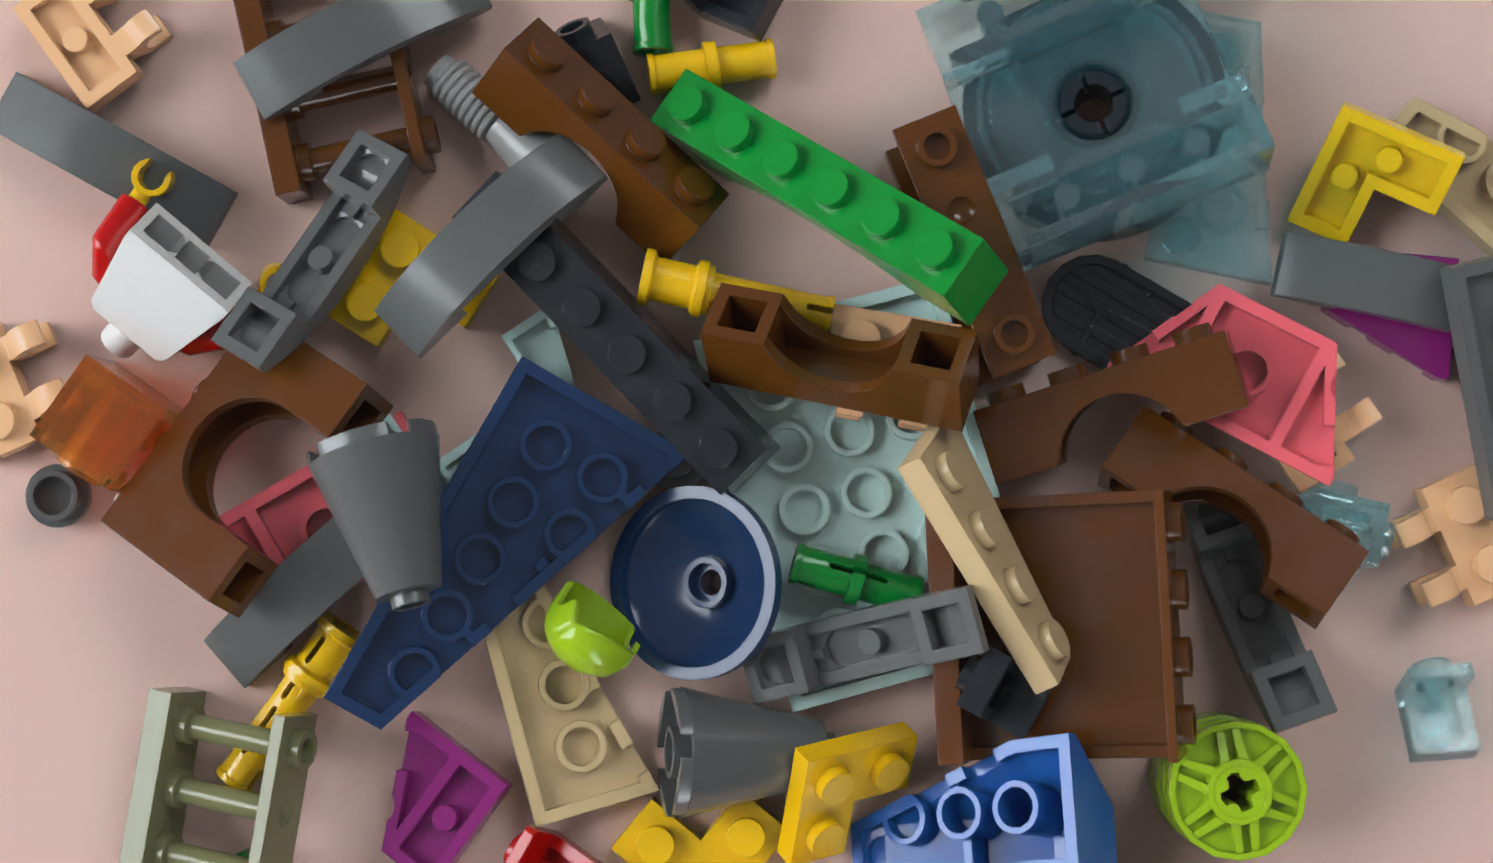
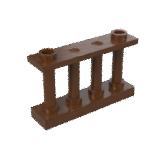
[233,0,442,204]
[884,105,1057,387]

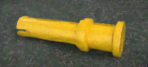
[636,248,836,332]
[216,611,361,792]

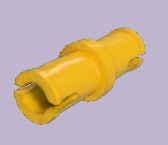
[646,38,777,95]

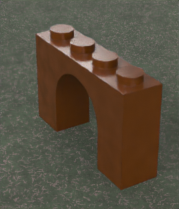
[100,341,394,618]

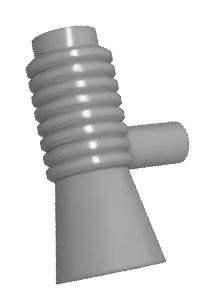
[424,55,556,168]

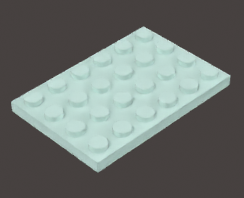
[693,284,1000,712]

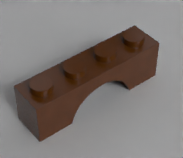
[472,17,730,259]
[700,283,980,432]
[973,322,1252,485]
[1098,406,1370,630]

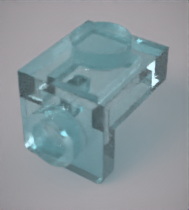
[1298,481,1394,571]
[1394,657,1480,763]

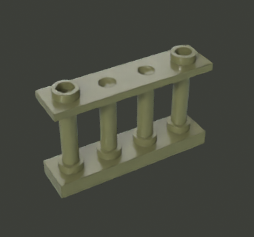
[119,687,318,863]

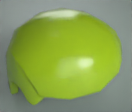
[544,580,640,678]

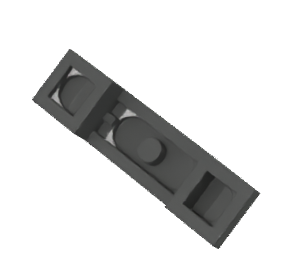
[233,0,493,122]
[0,72,238,246]
[211,129,412,373]
[374,134,608,359]
[1270,232,1451,334]
[1184,504,1338,734]
[204,518,364,688]
[743,585,990,704]

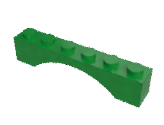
[650,69,1009,326]

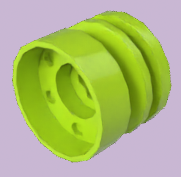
[1148,711,1308,861]

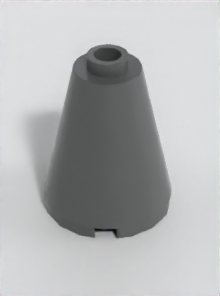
[306,418,442,612]
[657,687,836,818]

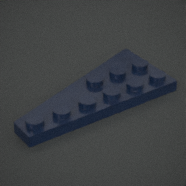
[323,356,685,730]

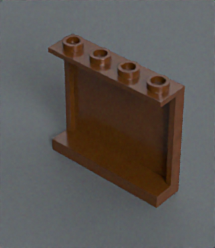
[925,489,1197,765]

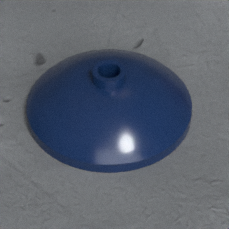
[610,485,782,680]

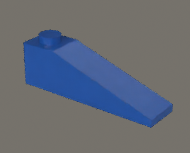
[851,733,1118,863]

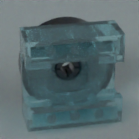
[915,0,1275,272]

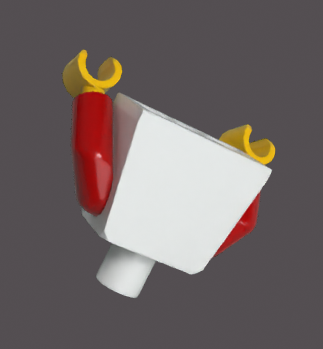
[91,158,282,361]

